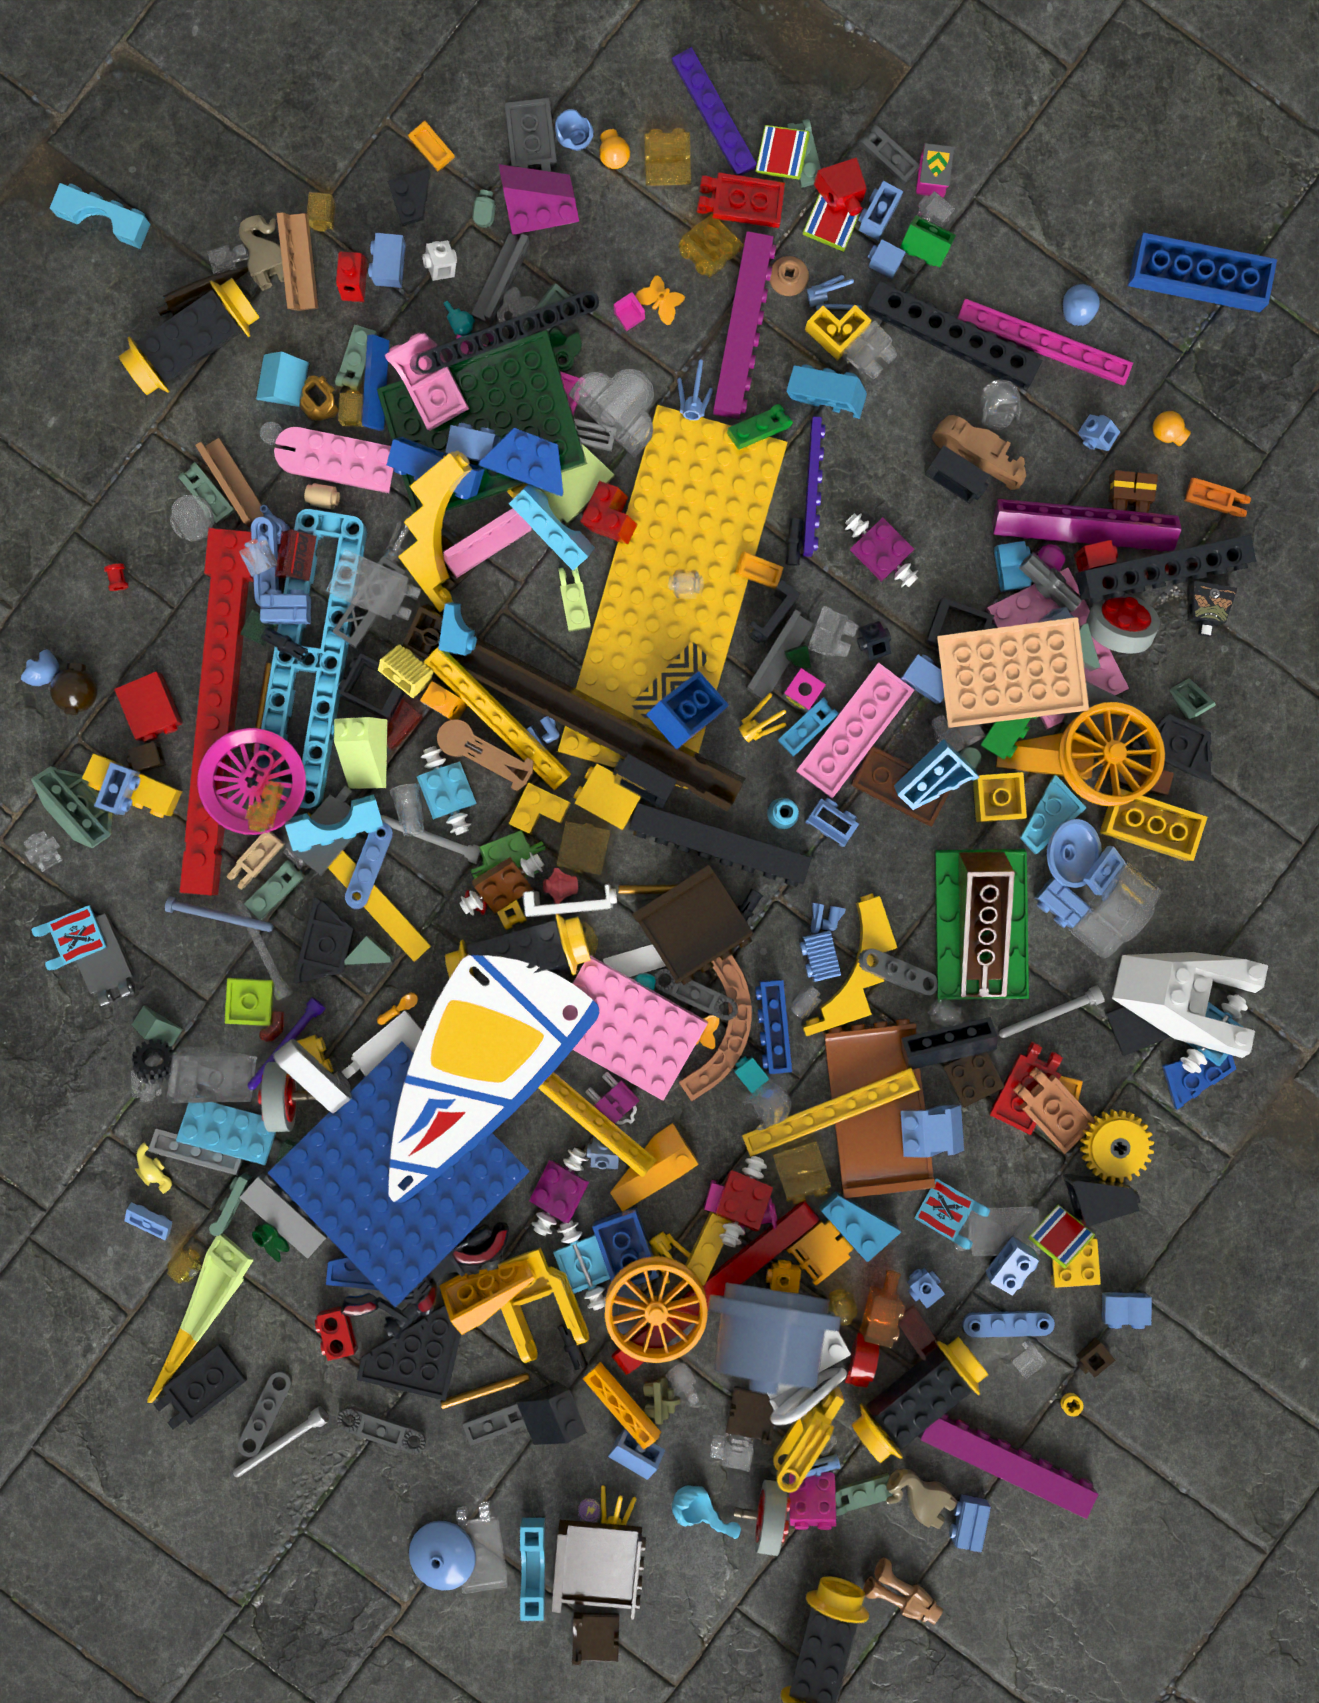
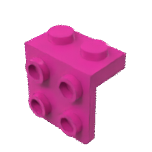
[789,1472,836,1530]

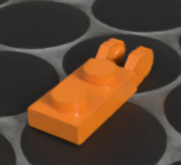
[1184,478,1251,517]

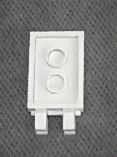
[342,1010,423,1079]

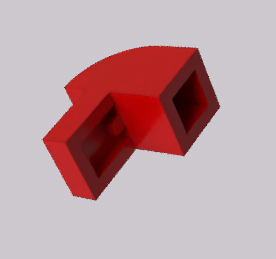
[845,1333,880,1388]

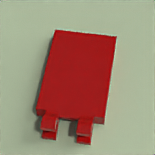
[697,172,785,228]
[989,1042,1063,1135]

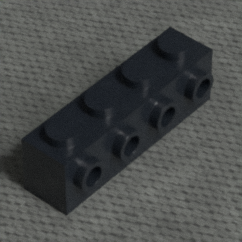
[901,1017,998,1070]

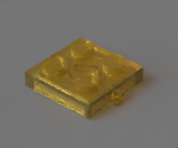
[556,821,610,875]

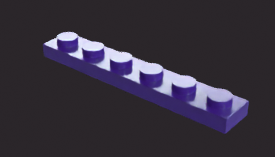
[672,47,757,176]
[802,417,825,557]

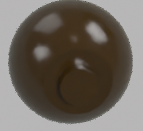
[50,663,98,715]

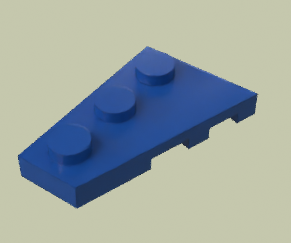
[1162,1054,1236,1110]
[326,1256,378,1290]

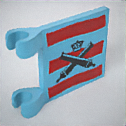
[32,905,107,970]
[915,1178,990,1249]

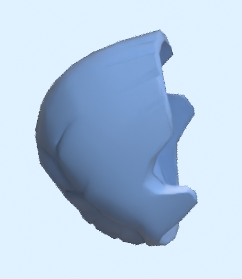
[555,109,594,151]
[1063,284,1100,326]
[21,649,60,686]

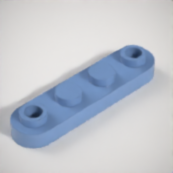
[251,516,279,607]
[345,822,393,909]
[962,1311,1055,1338]

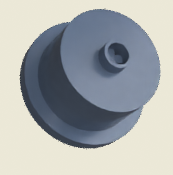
[708,1283,841,1394]

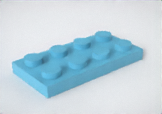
[176,1097,276,1165]

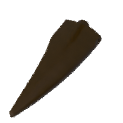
[156,266,249,316]

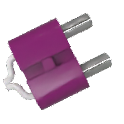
[585,1072,639,1125]

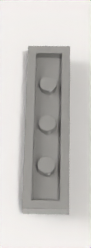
[148,1129,243,1176]

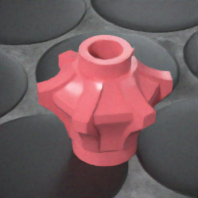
[543,868,578,904]

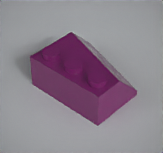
[498,164,579,235]

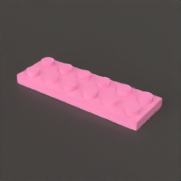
[796,663,914,798]

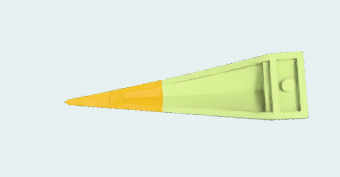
[147,1234,254,1403]

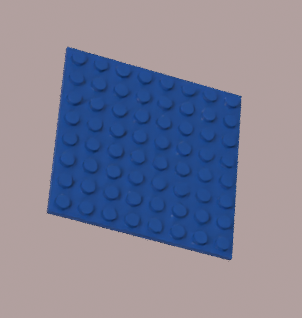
[268,1042,530,1307]

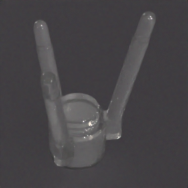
[383,521,409,566]

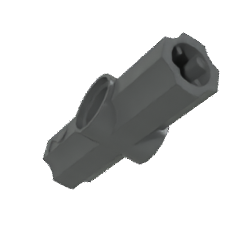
[1019,552,1082,613]

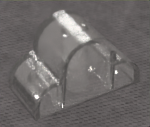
[568,369,654,458]
[1068,860,1162,959]
[166,1047,257,1103]

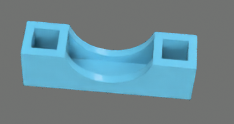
[50,183,150,249]
[509,484,595,570]
[285,795,383,852]
[520,1518,545,1621]

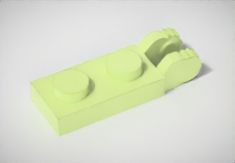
[558,567,591,632]

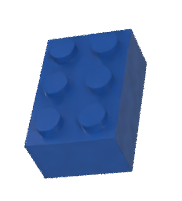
[646,671,729,750]
[592,1206,659,1291]

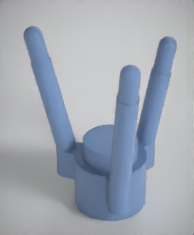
[807,275,862,311]
[677,359,713,420]

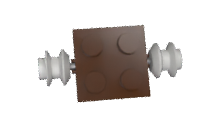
[459,852,544,916]

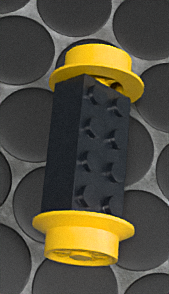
[119,278,260,395]
[445,913,591,986]
[851,1337,989,1463]
[780,1576,869,1703]

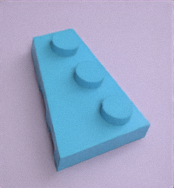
[1020,775,1086,854]

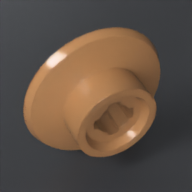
[769,256,809,296]

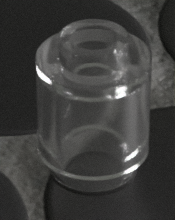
[789,985,822,1020]

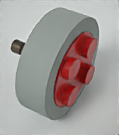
[1086,593,1160,653]
[258,1062,317,1132]
[734,1480,791,1556]

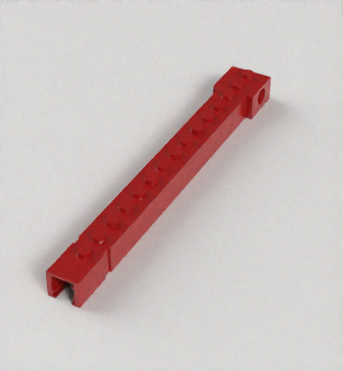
[180,528,254,895]

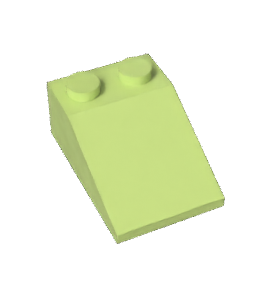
[334,717,387,789]

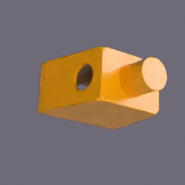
[420,681,468,720]

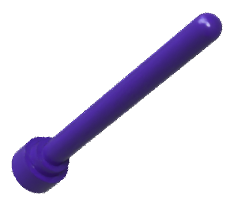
[248,997,326,1090]

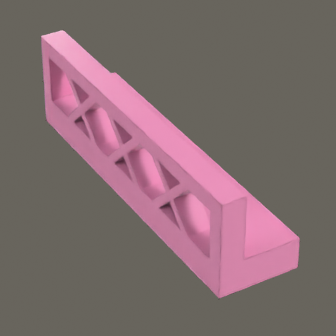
[444,508,532,578]

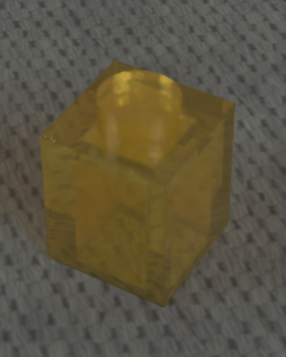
[307,192,335,231]
[338,390,364,427]

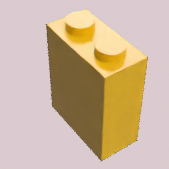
[573,764,641,830]

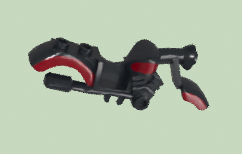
[341,1222,509,1340]

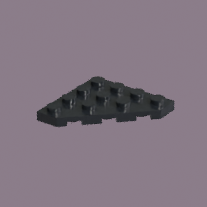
[357,1305,462,1401]

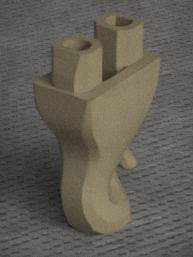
[239,215,284,291]
[886,1469,958,1529]

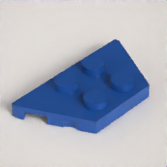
[478,428,563,497]

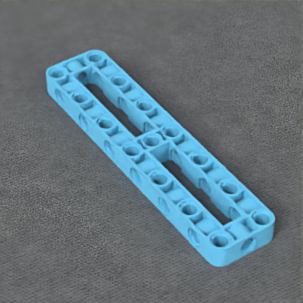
[252,509,367,809]

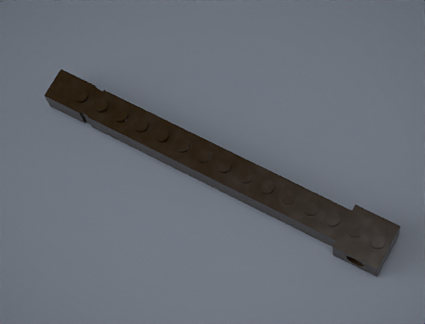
[402,604,746,811]

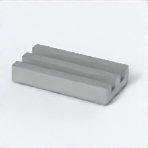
[574,419,616,452]

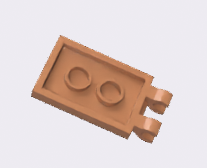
[1013,1067,1096,1154]

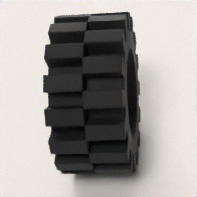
[132,1039,176,1084]

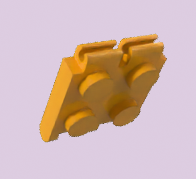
[786,1220,854,1286]

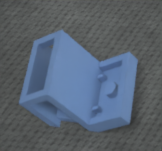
[901,1105,964,1157]

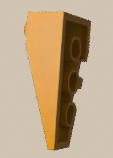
[996,732,1094,780]
[610,1123,699,1211]
[439,1259,535,1334]

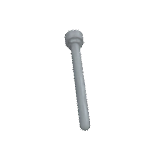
[380,815,481,864]
[999,985,1105,1038]
[233,1406,329,1477]

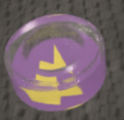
[578,1498,601,1523]

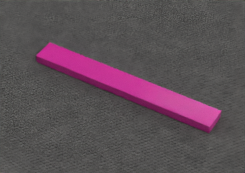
[957,299,1133,386]

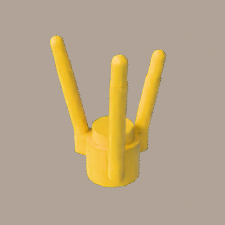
[739,693,786,742]
[649,1231,691,1283]
[601,1485,636,1525]

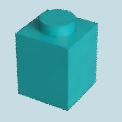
[734,1056,769,1093]

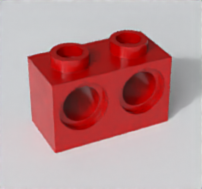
[315,1306,358,1361]

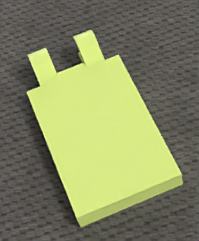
[540,444,614,525]

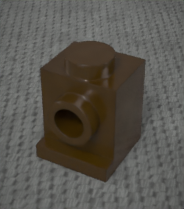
[1076,1337,1116,1378]

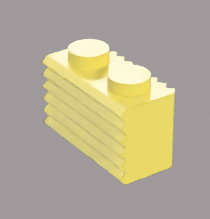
[378,644,433,698]

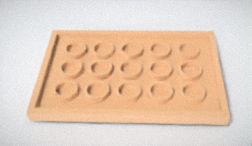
[937,617,1089,728]

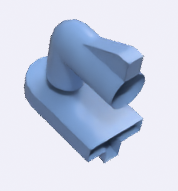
[526,716,559,749]
[811,903,846,934]

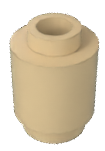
[304,483,340,510]

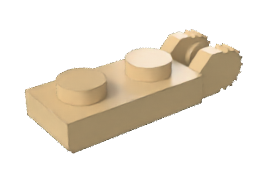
[227,831,285,890]

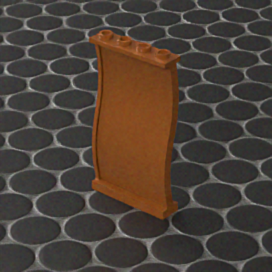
[823,1019,935,1198]

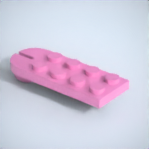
[274,427,394,493]

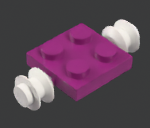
[845,513,918,587]
[529,1147,589,1236]

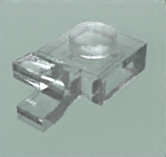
[207,244,249,274]
[665,1361,700,1406]

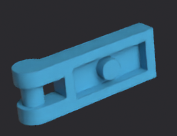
[778,697,839,756]

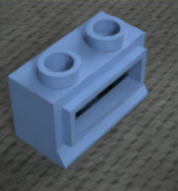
[805,798,859,847]

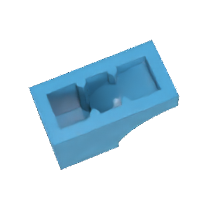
[438,602,477,655]

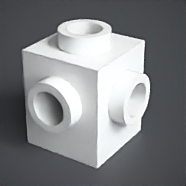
[423,240,457,281]

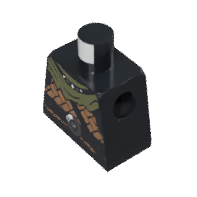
[1187,581,1237,637]

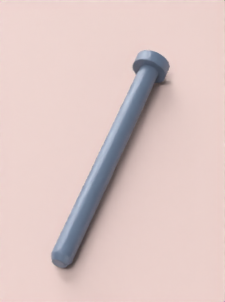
[165,896,273,932]

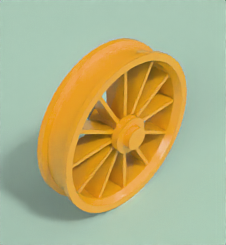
[1059,702,1165,806]
[605,1256,708,1363]

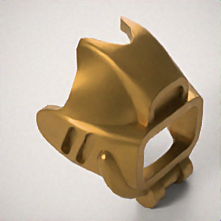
[299,376,339,421]

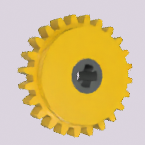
[1080,1109,1154,1183]

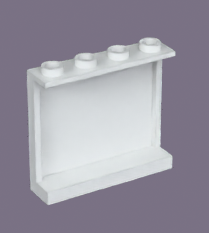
[524,885,617,916]

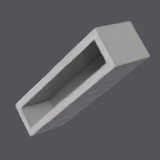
[239,1174,328,1259]

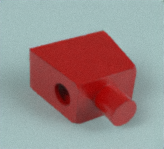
[814,158,866,216]
[336,252,368,302]

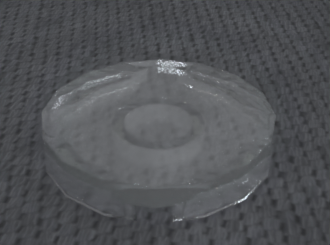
[170,495,214,541]

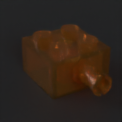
[860,1270,905,1348]

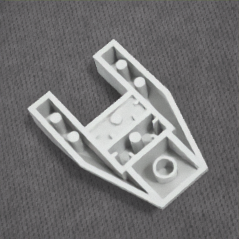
[1112,952,1268,1058]

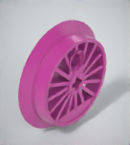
[198,728,306,835]

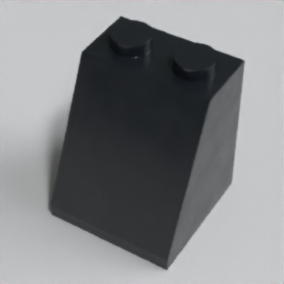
[1063,1174,1141,1227]
[516,1381,587,1445]

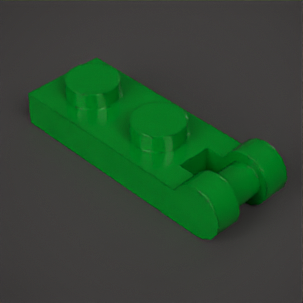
[727,404,793,450]

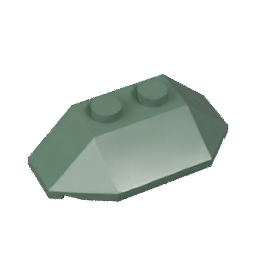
[31,766,112,848]

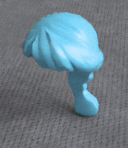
[672,1485,741,1539]

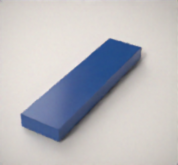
[362,334,389,431]

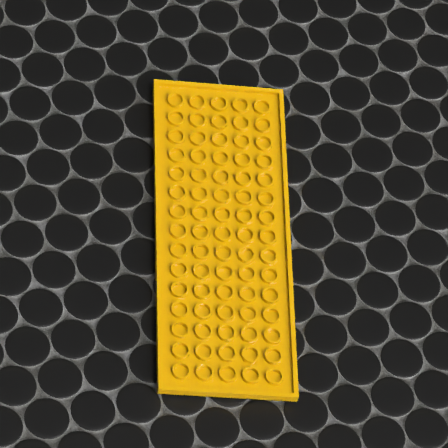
[558,405,788,789]

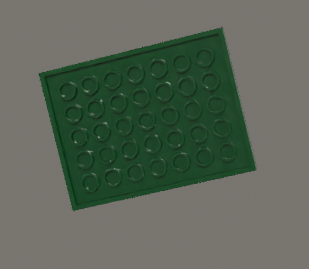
[377,330,587,513]

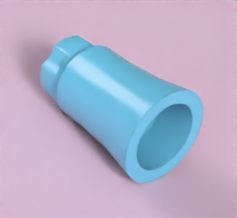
[767,798,799,829]

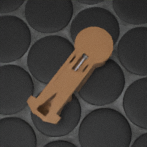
[932,415,1026,490]
[437,720,534,791]

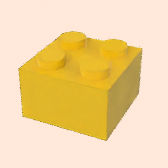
[973,772,1027,822]

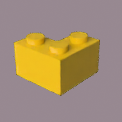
[805,305,872,361]
[509,783,571,834]

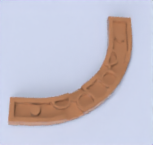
[679,955,752,1102]

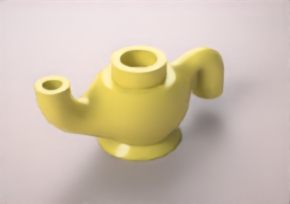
[135,1142,172,1194]

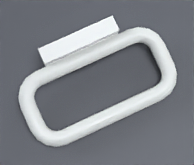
[769,1367,847,1425]

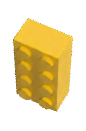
[1100,789,1207,861]

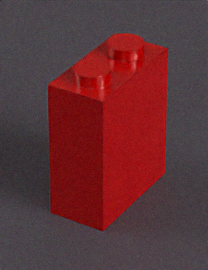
[114,672,183,743]

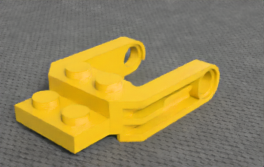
[497,1248,589,1363]
[773,1386,844,1492]

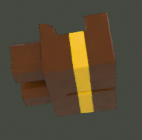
[1108,470,1158,513]

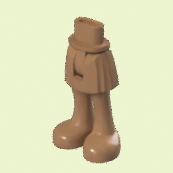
[863,1557,943,1624]

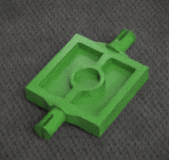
[471,830,545,879]

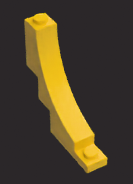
[398,451,472,612]
[802,893,897,1036]

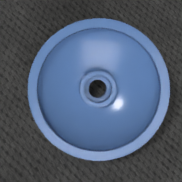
[1047,819,1102,888]
[409,1521,476,1590]

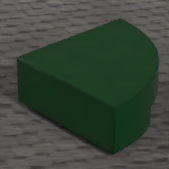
[784,645,811,668]

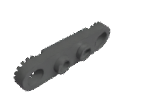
[858,949,938,995]
[654,969,738,1020]
[238,1370,292,1457]
[337,1407,426,1454]

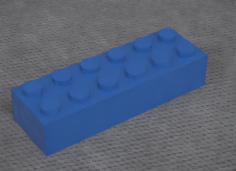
[1127,233,1277,312]

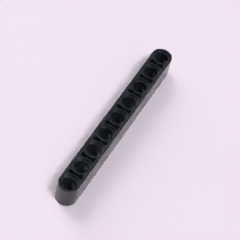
[409,291,599,375]

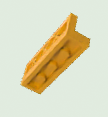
[583,1362,661,1450]

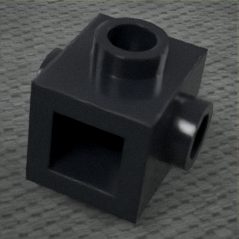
[857,621,891,661]

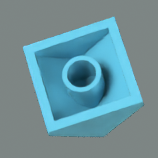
[256,352,309,407]

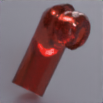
[259,1011,284,1042]

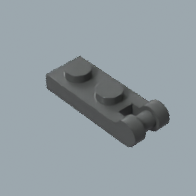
[858,125,920,185]
[462,1400,525,1446]

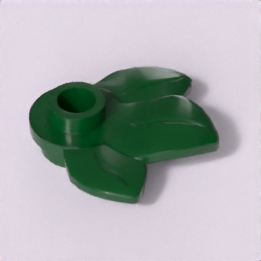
[549,328,582,372]
[252,1223,290,1263]

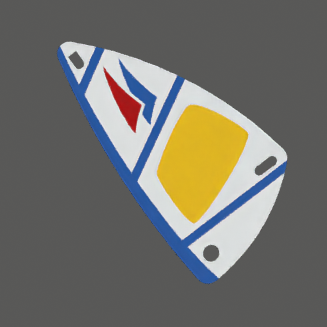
[389,955,599,1203]

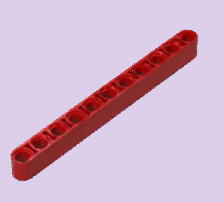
[611,1200,819,1375]

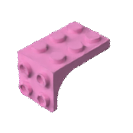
[385,333,469,431]

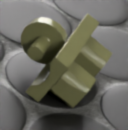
[643,1376,681,1425]

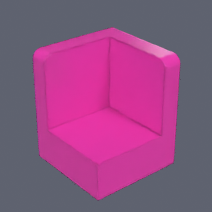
[613,292,645,332]
[704,1180,724,1213]

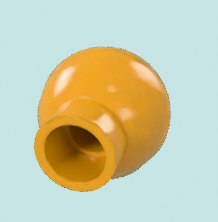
[599,129,630,169]
[1153,411,1191,446]

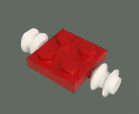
[715,1156,773,1247]

